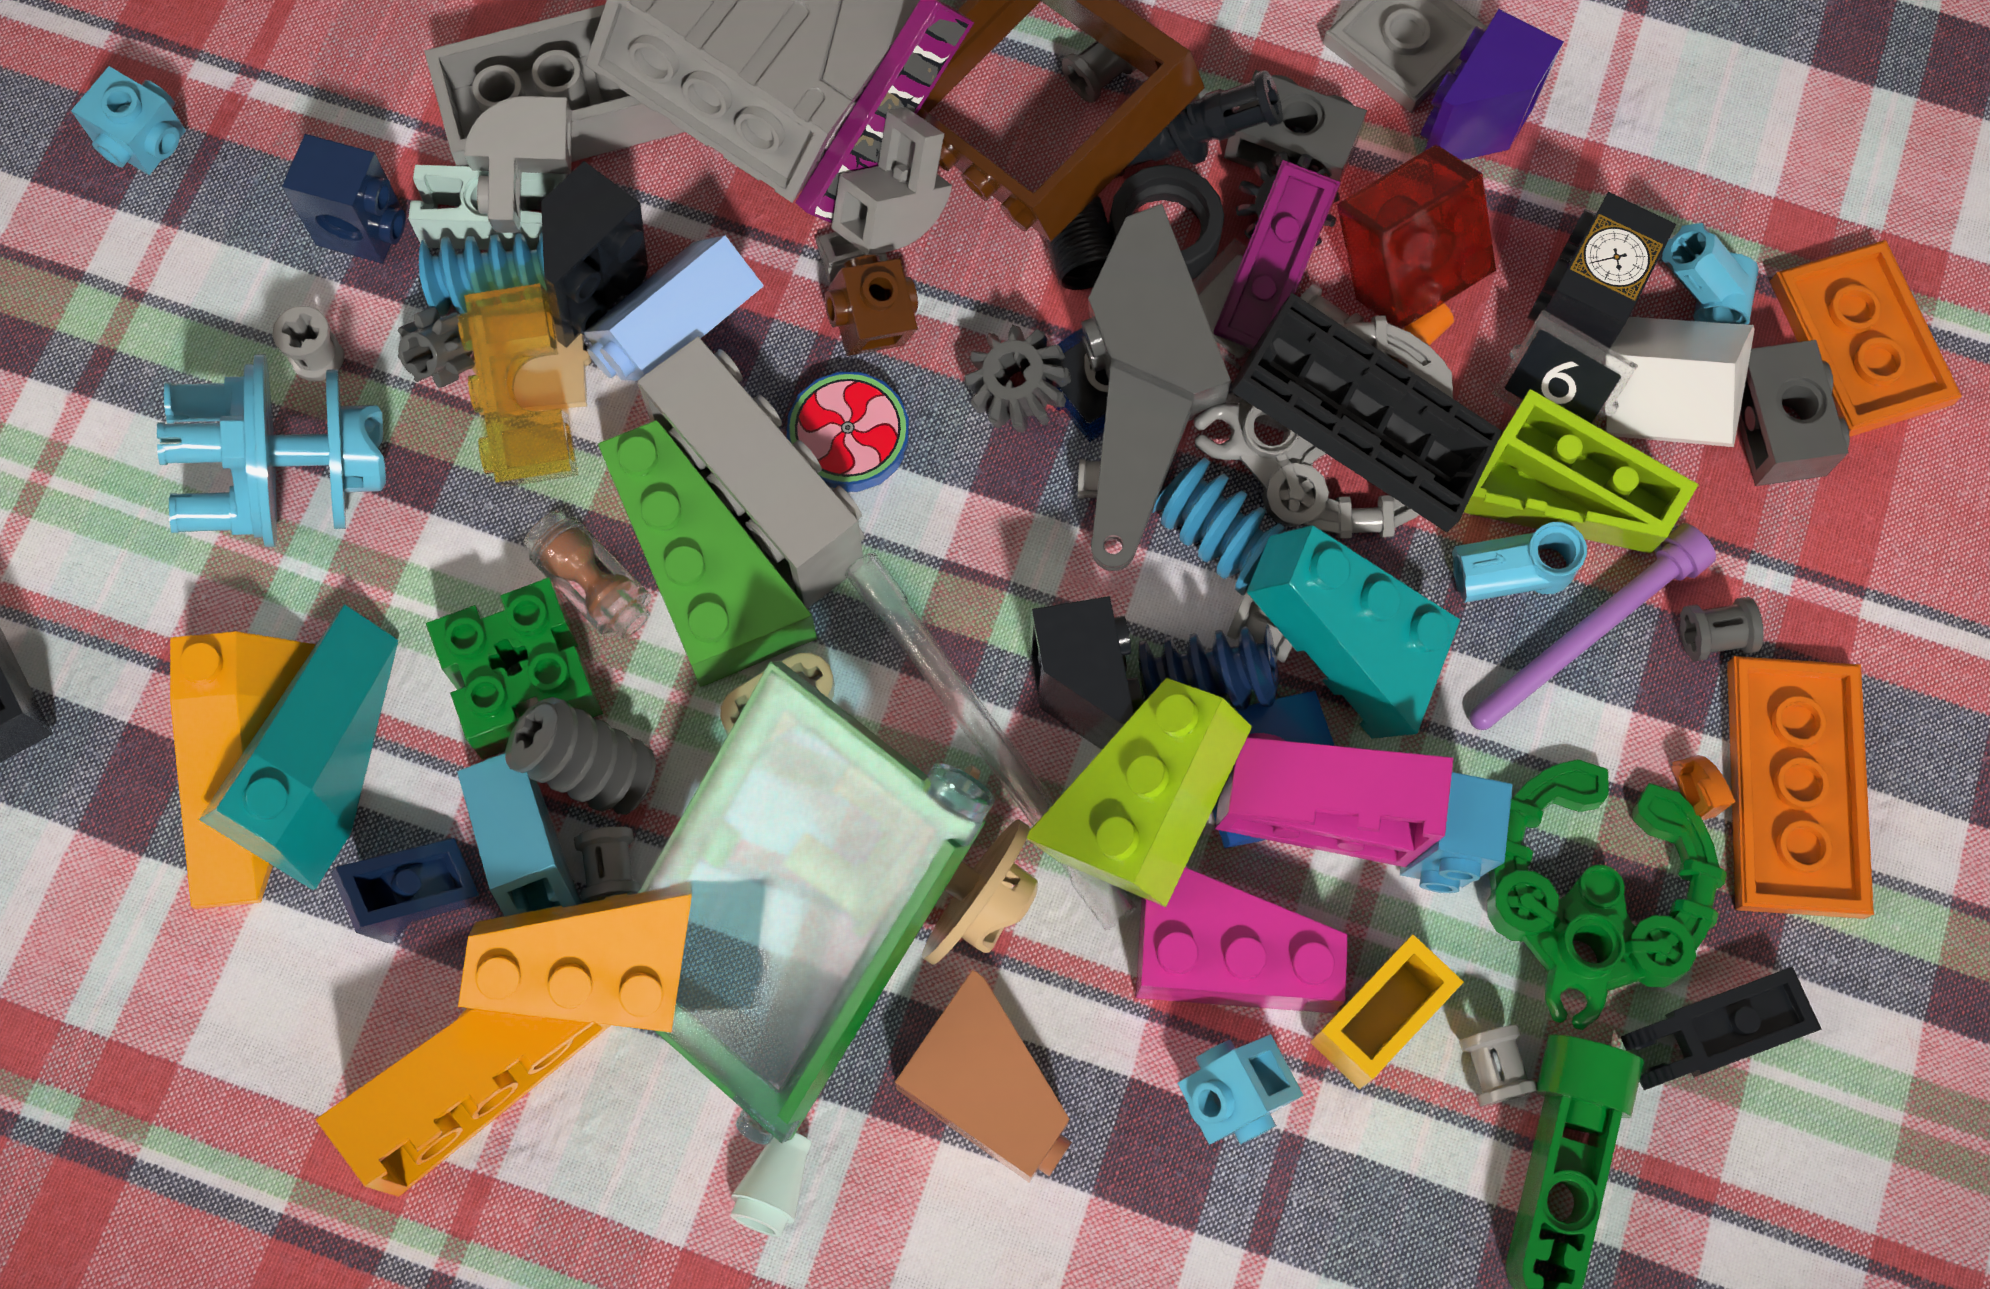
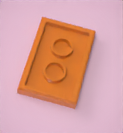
[1770,240,1962,437]

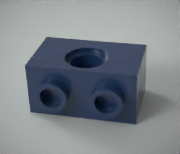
[282,134,406,264]

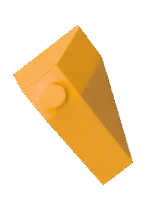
[170,631,316,909]

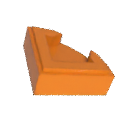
[1671,755,1735,820]

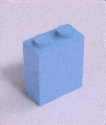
[584,235,764,381]

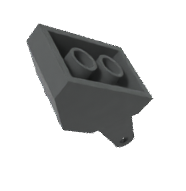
[1081,204,1231,571]

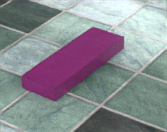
[1213,160,1341,349]

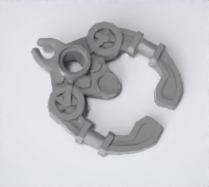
[1194,316,1453,539]

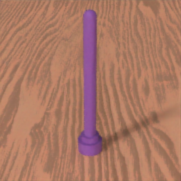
[1469,523,1716,730]

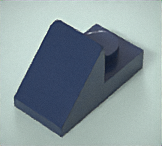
[331,838,479,943]

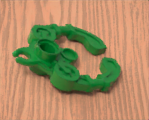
[1487,759,1727,1030]

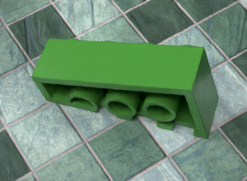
[598,420,817,688]

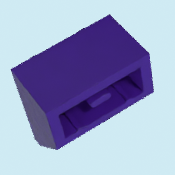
[1420,9,1564,168]

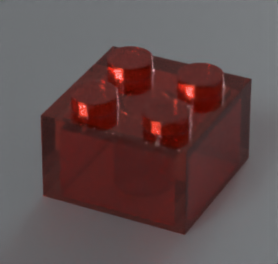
[1337,144,1496,329]

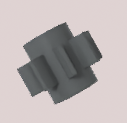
[398,306,475,388]

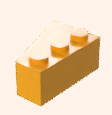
[458,881,692,1032]

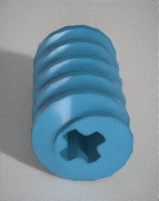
[419,232,548,316]
[1152,457,1285,596]

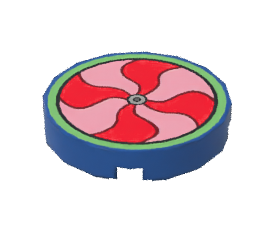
[787,372,909,492]

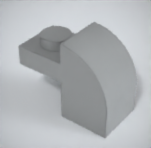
[464,96,572,233]
[832,107,952,255]

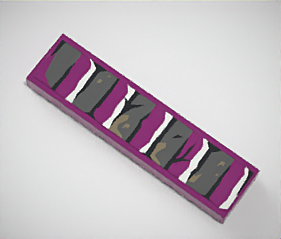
[795,0,974,223]

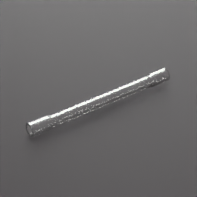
[845,552,1137,931]

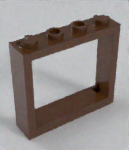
[917,0,1205,241]

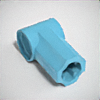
[1662,223,1759,325]
[1452,522,1587,603]

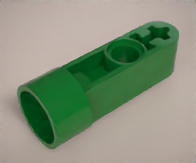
[1506,1034,1644,1289]

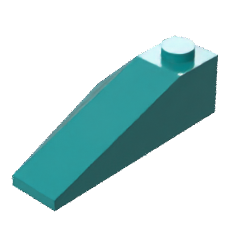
[198,604,399,890]

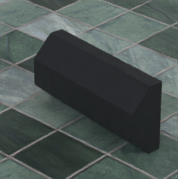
[1232,293,1503,532]

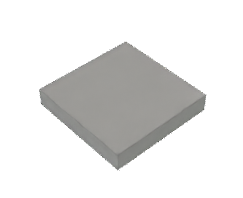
[1323,0,1487,113]

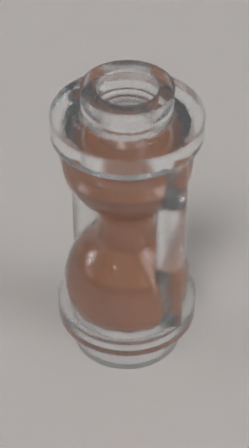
[524,510,651,639]

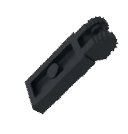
[1620,967,1822,1091]

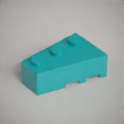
[1247,525,1460,739]

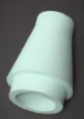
[730,1127,812,1237]

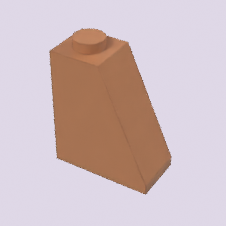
[895,969,1072,1183]

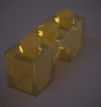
[458,283,579,487]

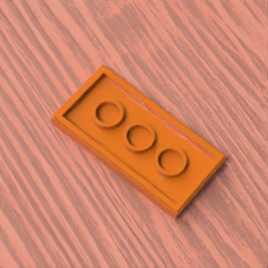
[1727,656,1874,919]

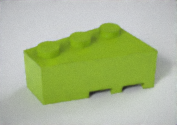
[1464,389,1699,554]
[1027,678,1252,907]

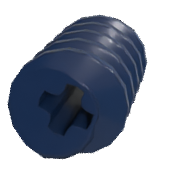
[1138,624,1278,710]

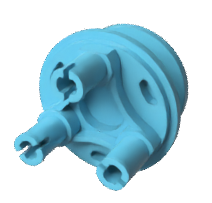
[157,354,386,547]

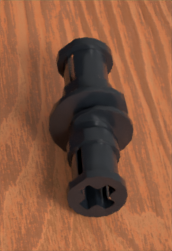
[1096,70,1283,179]

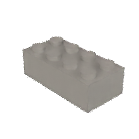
[424,5,685,166]
[637,336,865,609]

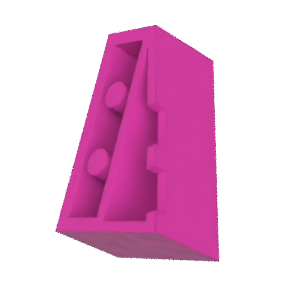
[1214,733,1453,867]
[1136,867,1347,1014]

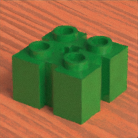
[426,577,604,760]

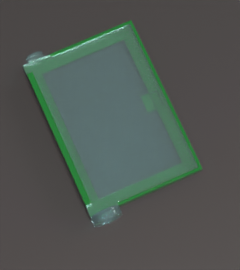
[638,661,995,1145]

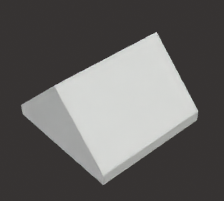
[1607,317,1755,447]

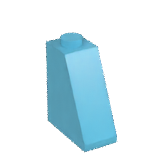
[457,753,581,916]

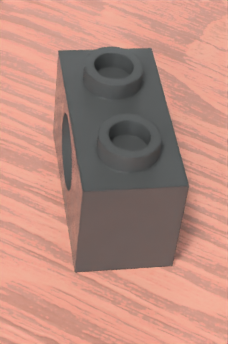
[1224,70,1367,182]
[1738,340,1850,486]

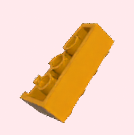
[315,1008,611,1197]

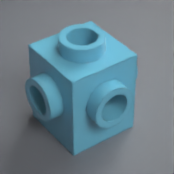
[71,66,186,175]
[1177,1034,1304,1145]

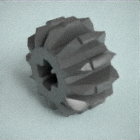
[965,324,1071,433]

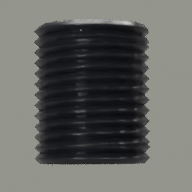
[1044,195,1114,290]

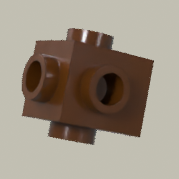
[825,255,918,356]

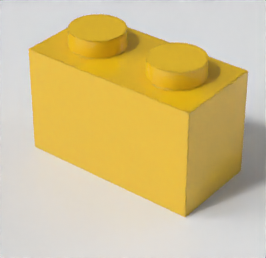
[1310,934,1464,1089]

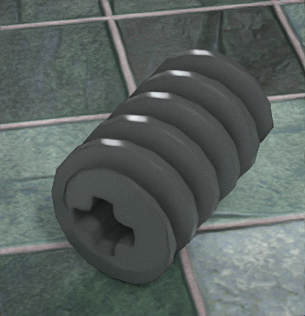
[505,697,656,815]

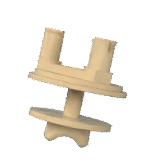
[786,762,1038,965]

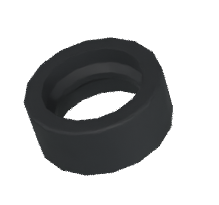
[1109,164,1224,280]

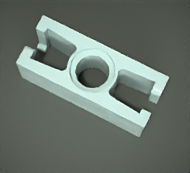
[408,165,568,250]

